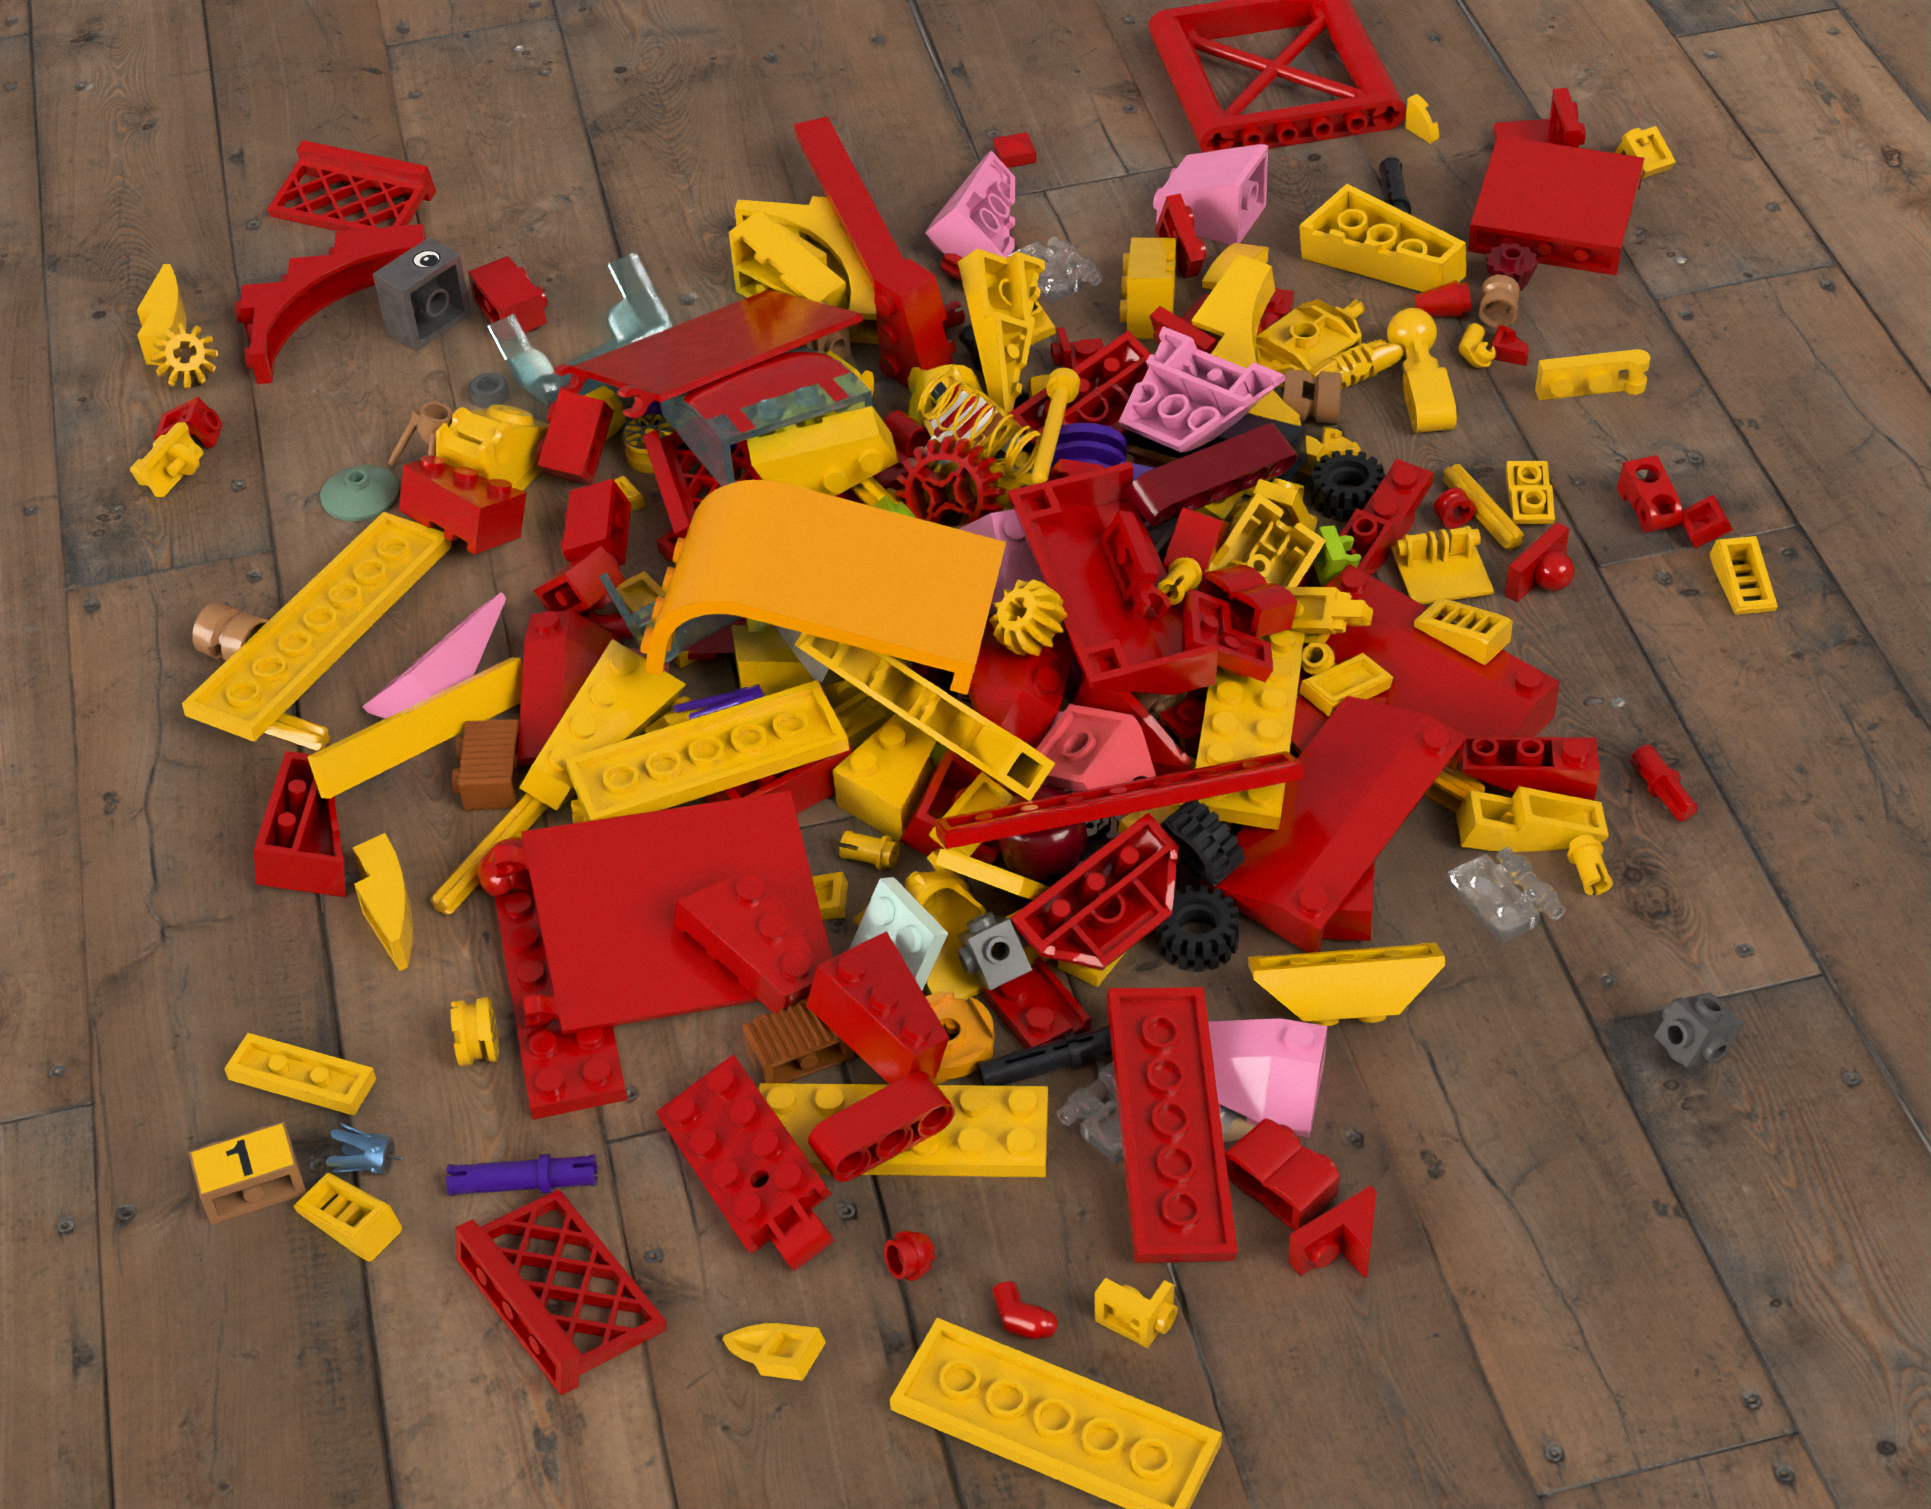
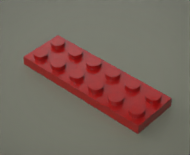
[494,888,627,1120]
[1106,987,1238,1263]

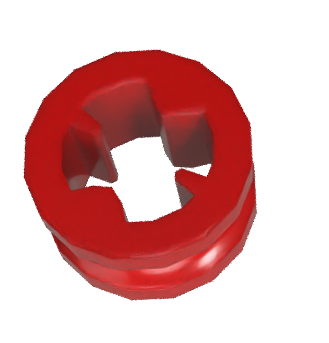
[1433,488,1476,529]

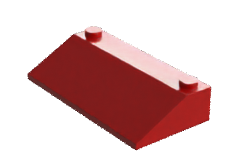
[1008,461,1218,695]
[1300,564,1560,785]
[1199,695,1467,953]

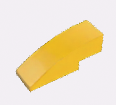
[137,264,187,366]
[1456,786,1609,852]
[352,833,413,971]

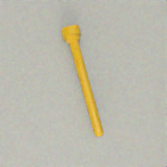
[1031,368,1080,484]

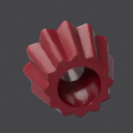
[1486,243,1538,291]

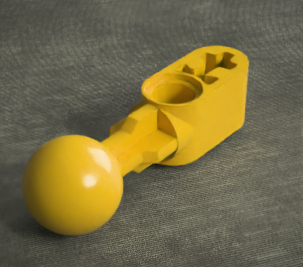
[1387,308,1457,433]

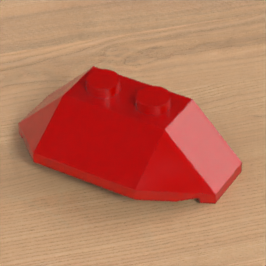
[1009,330,1151,445]
[968,613,1074,749]
[1073,669,1194,781]
[1010,812,1179,971]

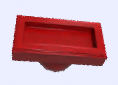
[1505,522,1575,603]

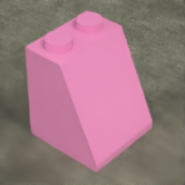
[1153,144,1268,245]

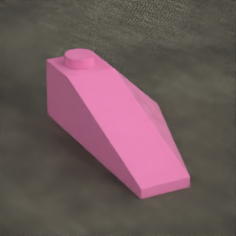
[925,151,1015,258]
[1208,1018,1328,1138]

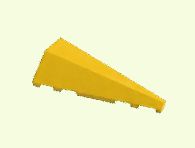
[958,248,1045,414]

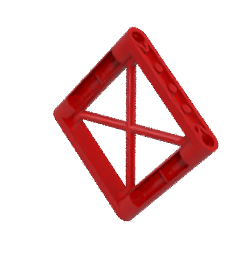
[1148,0,1407,153]

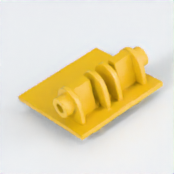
[1391,525,1494,604]

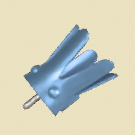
[325,1123,403,1175]

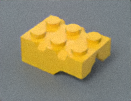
[1180,492,1326,607]

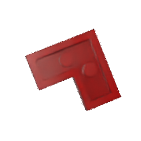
[1182,588,1274,683]

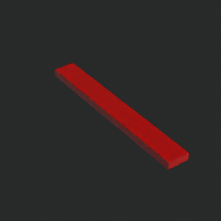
[793,116,904,288]
[935,751,1304,849]

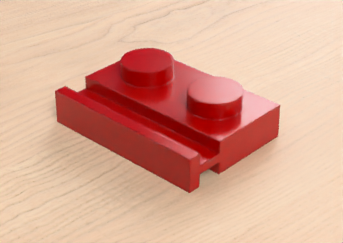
[983,957,1091,1049]

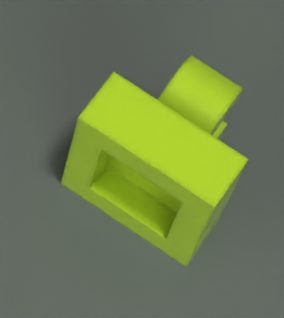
[1312,525,1361,586]

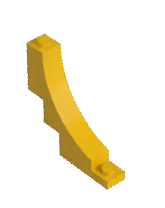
[1192,254,1326,477]

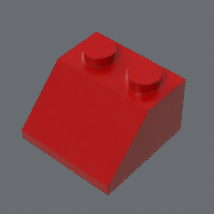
[899,749,1017,863]

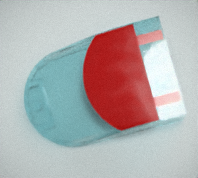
[659,346,873,487]

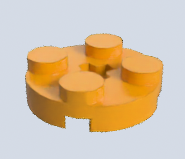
[925,992,995,1084]

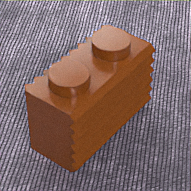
[452,719,521,811]
[742,998,855,1083]

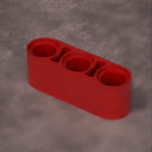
[808,1071,955,1182]

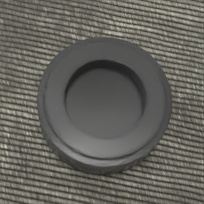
[469,373,509,408]

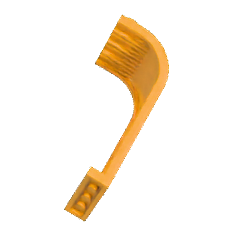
[640,480,1006,695]

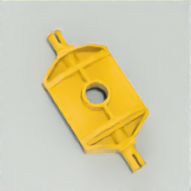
[1255,299,1365,388]

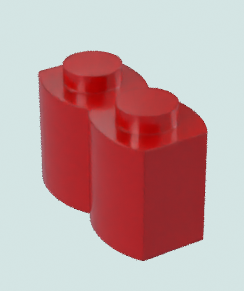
[1197,564,1298,638]
[1225,1118,1340,1230]

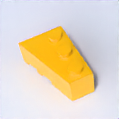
[729,210,848,310]
[1120,237,1176,339]
[833,714,953,845]

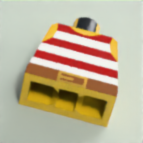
[924,378,1022,458]

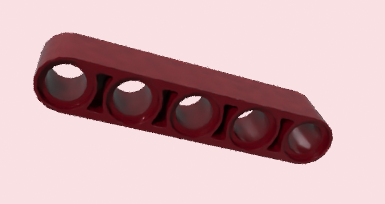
[1126,423,1299,527]

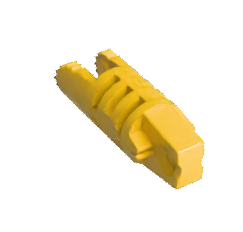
[1309,339,1404,394]

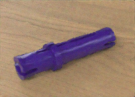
[446,1154,598,1196]

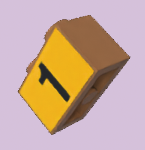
[188,1121,307,1225]

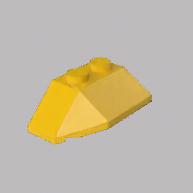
[1248,942,1445,1026]

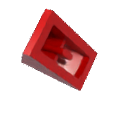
[1163,507,1229,573]

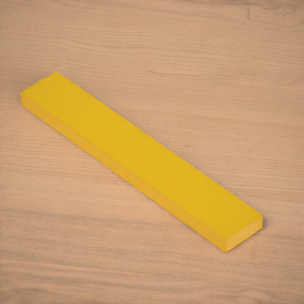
[307,657,523,799]

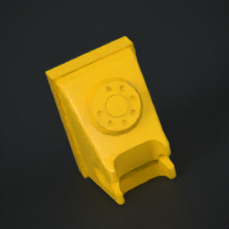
[436,404,549,491]

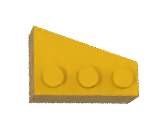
[746,406,899,496]

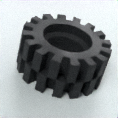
[1311,450,1385,522]
[1161,800,1245,886]
[1156,884,1240,972]

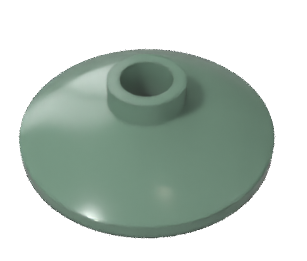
[320,465,400,521]

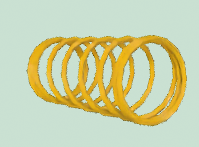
[918,372,1042,479]

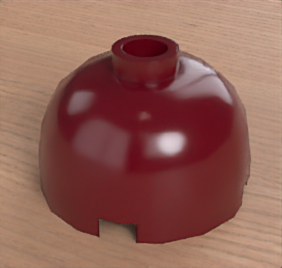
[997,787,1088,880]

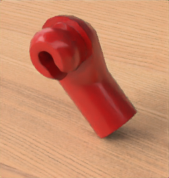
[992,1281,1058,1340]

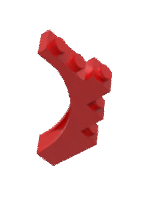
[235,224,427,384]

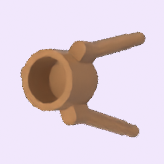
[388,402,453,466]

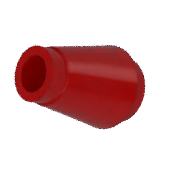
[1414,280,1472,318]

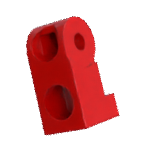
[1617,455,1682,533]

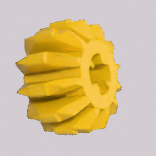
[151,323,218,389]
[989,579,1068,656]

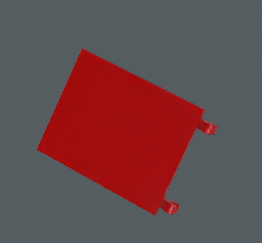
[554,289,863,418]
[492,791,832,1035]

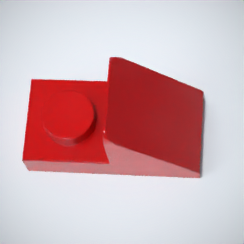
[1288,1185,1377,1278]

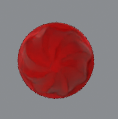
[884,1230,935,1281]

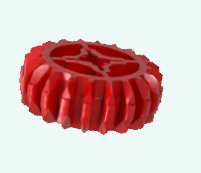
[895,436,1006,527]

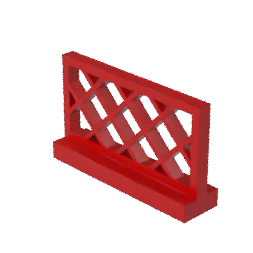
[267,140,436,231]
[642,414,763,538]
[455,1189,667,1396]

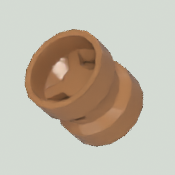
[1479,275,1520,328]

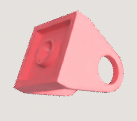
[1036,704,1156,817]

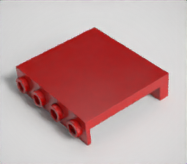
[1468,136,1645,276]

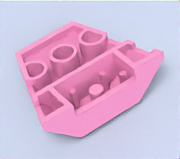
[1119,326,1286,452]

